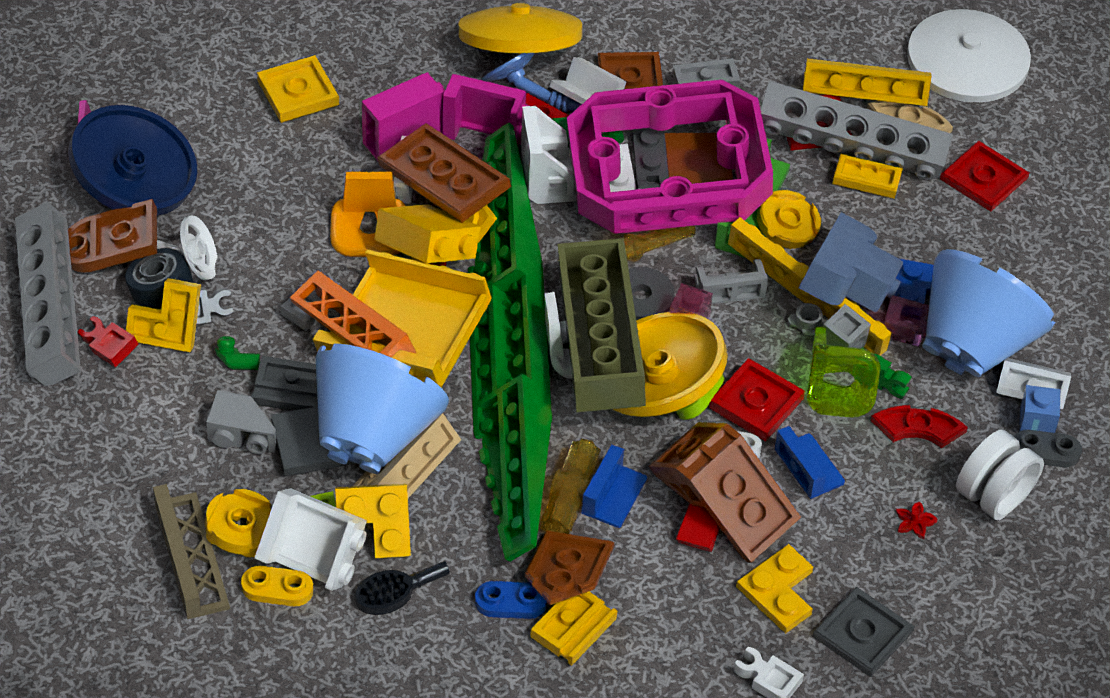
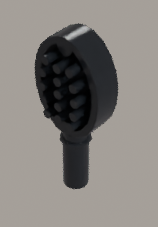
[356,561,450,615]

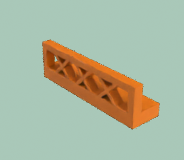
[290,270,417,357]

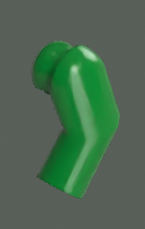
[215,336,260,370]

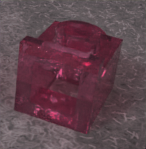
[884,295,929,347]

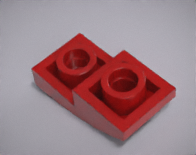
[676,504,720,552]

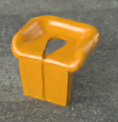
[330,172,406,257]

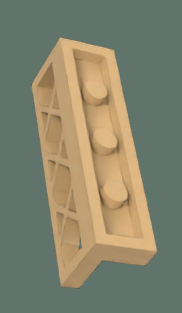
[353,413,461,531]

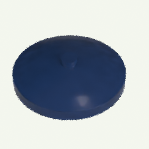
[68,105,197,216]

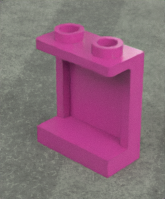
[443,74,530,147]

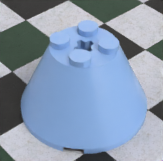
[922,249,1055,377]
[316,344,449,474]

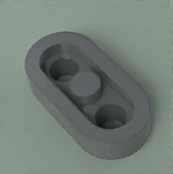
[1015,430,1082,468]

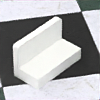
[549,57,626,104]
[996,358,1071,409]

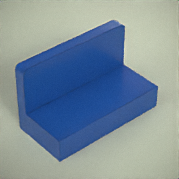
[775,426,845,499]
[581,444,647,528]

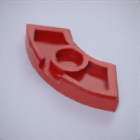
[870,405,968,448]

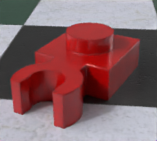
[78,316,139,368]

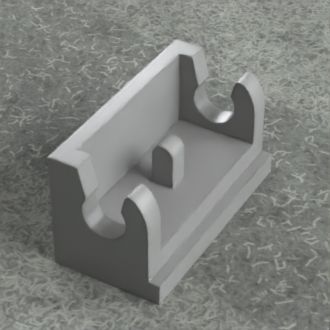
[693,259,768,306]

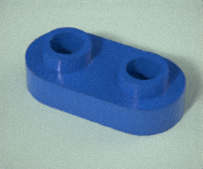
[475,581,547,619]

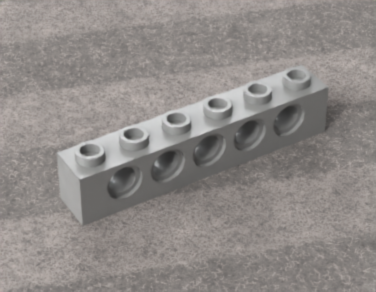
[760,81,953,180]
[14,202,81,386]

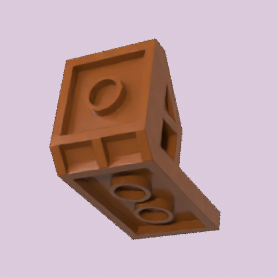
[648,422,801,563]

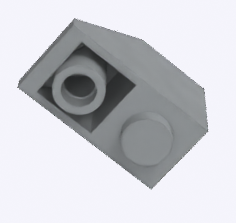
[206,390,277,454]

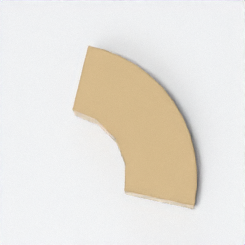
[867,101,953,133]

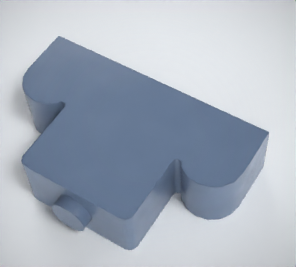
[799,212,903,312]

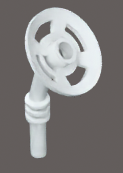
[157,215,217,280]

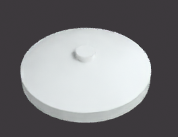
[907,9,1031,102]

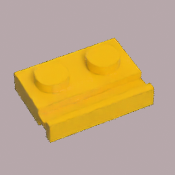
[530,592,618,666]

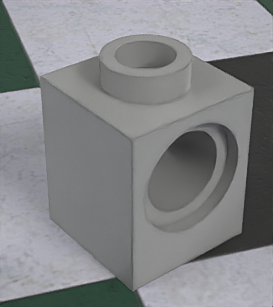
[819,304,871,365]

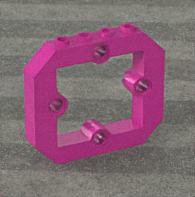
[567,79,773,234]

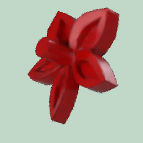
[896,502,938,539]

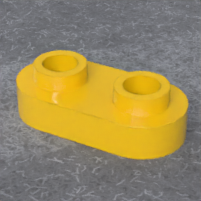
[241,566,313,606]

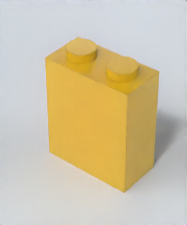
[374,204,480,264]

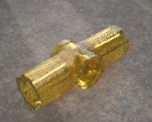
[540,438,601,534]

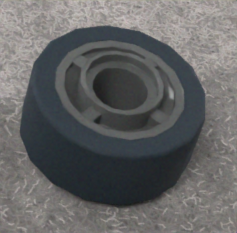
[125,248,193,309]

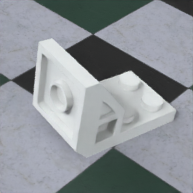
[521,106,636,204]

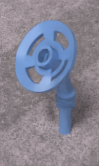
[482,53,582,113]

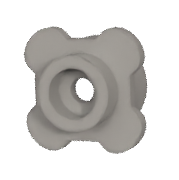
[788,303,828,337]

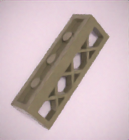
[153,484,230,619]

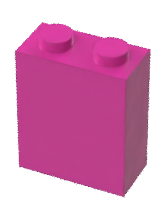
[362,72,445,161]

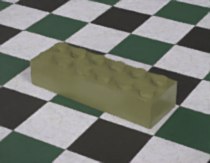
[557,238,646,412]

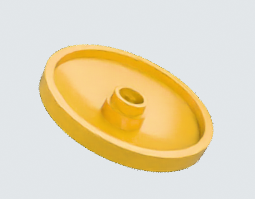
[459,3,583,53]
[613,311,728,417]

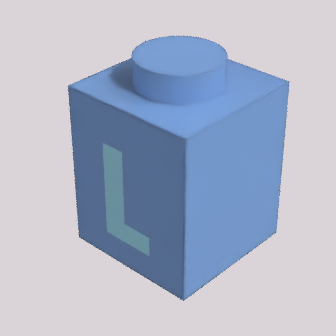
[1019,385,1061,433]

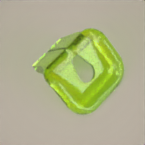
[807,327,881,418]

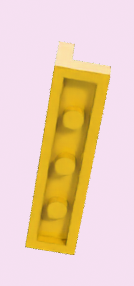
[803,58,932,106]

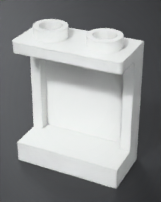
[255,488,367,591]

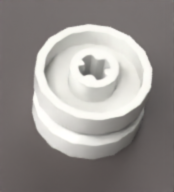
[956,430,1044,520]

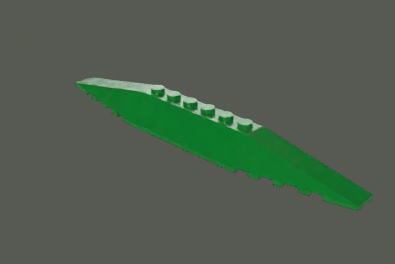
[468,122,552,562]

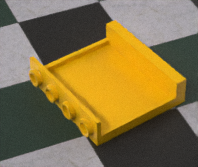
[313,249,492,388]

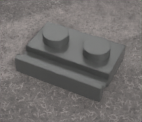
[251,356,318,411]

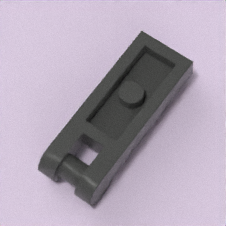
[632,129,669,189]

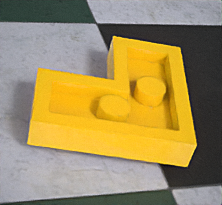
[126,278,201,352]
[335,483,411,558]
[736,544,813,634]

